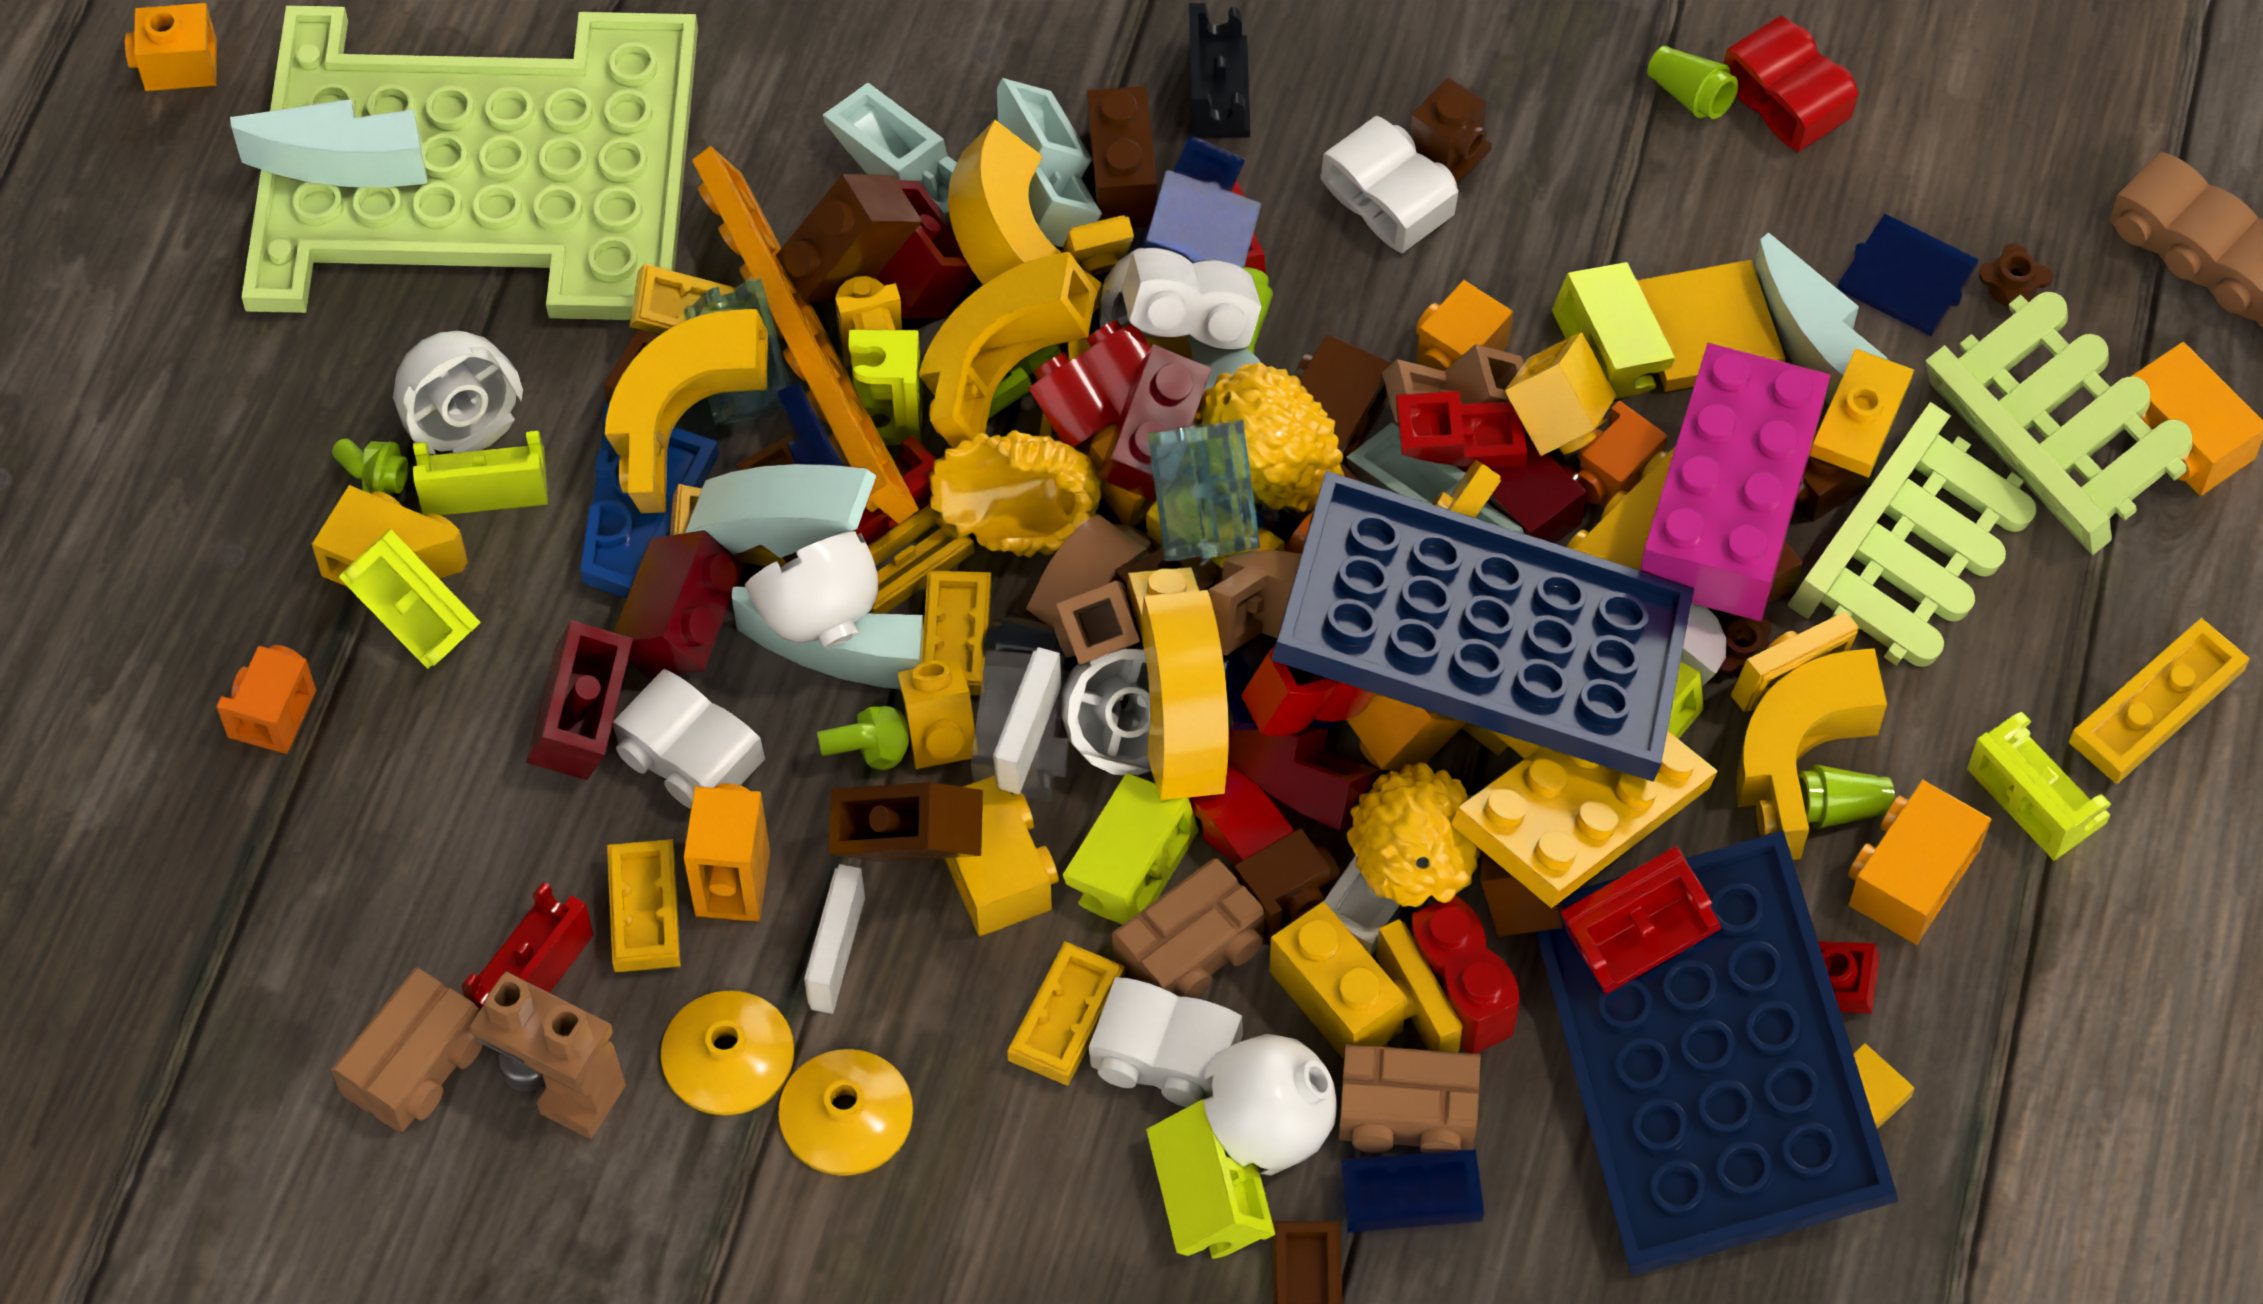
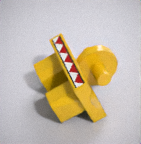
[835,276,902,368]

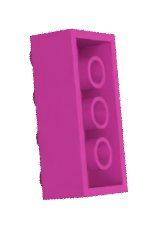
[1640,343,1831,622]

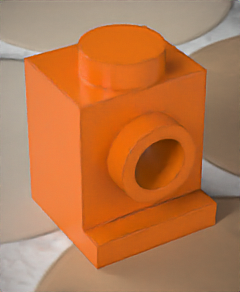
[1576,400,1668,508]
[216,645,316,754]

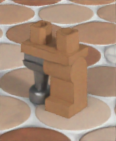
[470,972,626,1140]

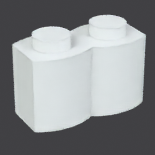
[1321,116,1459,253]
[1122,248,1261,349]
[612,669,765,808]
[1089,977,1243,1107]

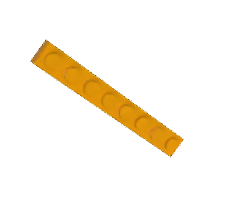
[692,146,919,524]

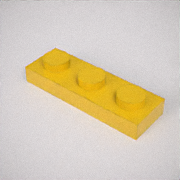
[2068,617,2250,784]

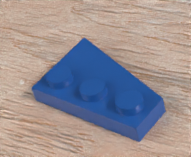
[580,403,719,599]

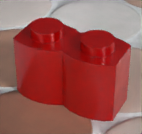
[1723,16,1859,152]
[1028,319,1151,451]
[1241,646,1376,736]
[1410,895,1519,1054]

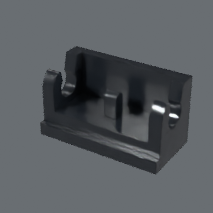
[1189,3,1250,138]

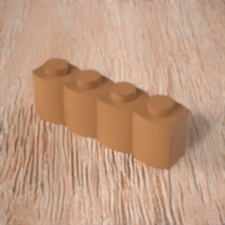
[2109,152,2263,329]

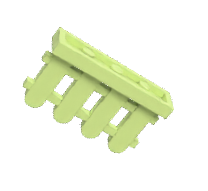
[1925,292,2192,556]
[1787,402,2036,667]

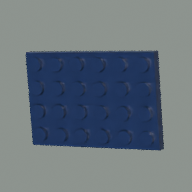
[1271,471,1694,782]
[1536,830,1899,1276]

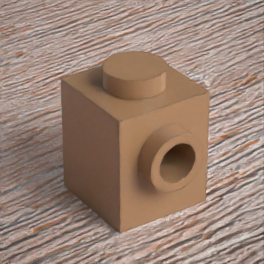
[1053,580,1143,666]

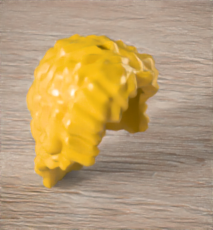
[1196,363,1345,513]
[929,430,1101,558]
[1347,762,1481,907]

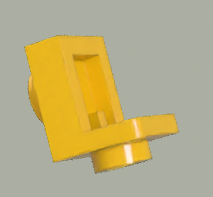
[898,660,979,769]

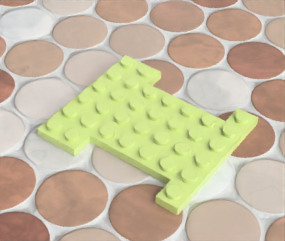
[241,6,698,320]

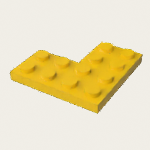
[1451,730,1718,909]

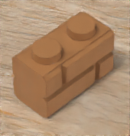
[1112,858,1265,999]
[331,968,483,1133]
[1339,1044,1481,1158]

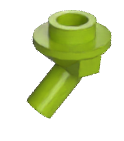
[332,439,408,496]
[817,706,909,770]

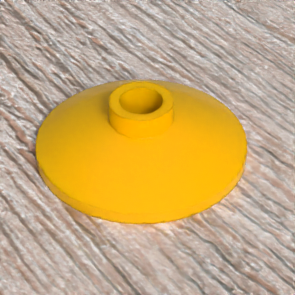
[661,991,794,1116]
[778,1049,913,1176]

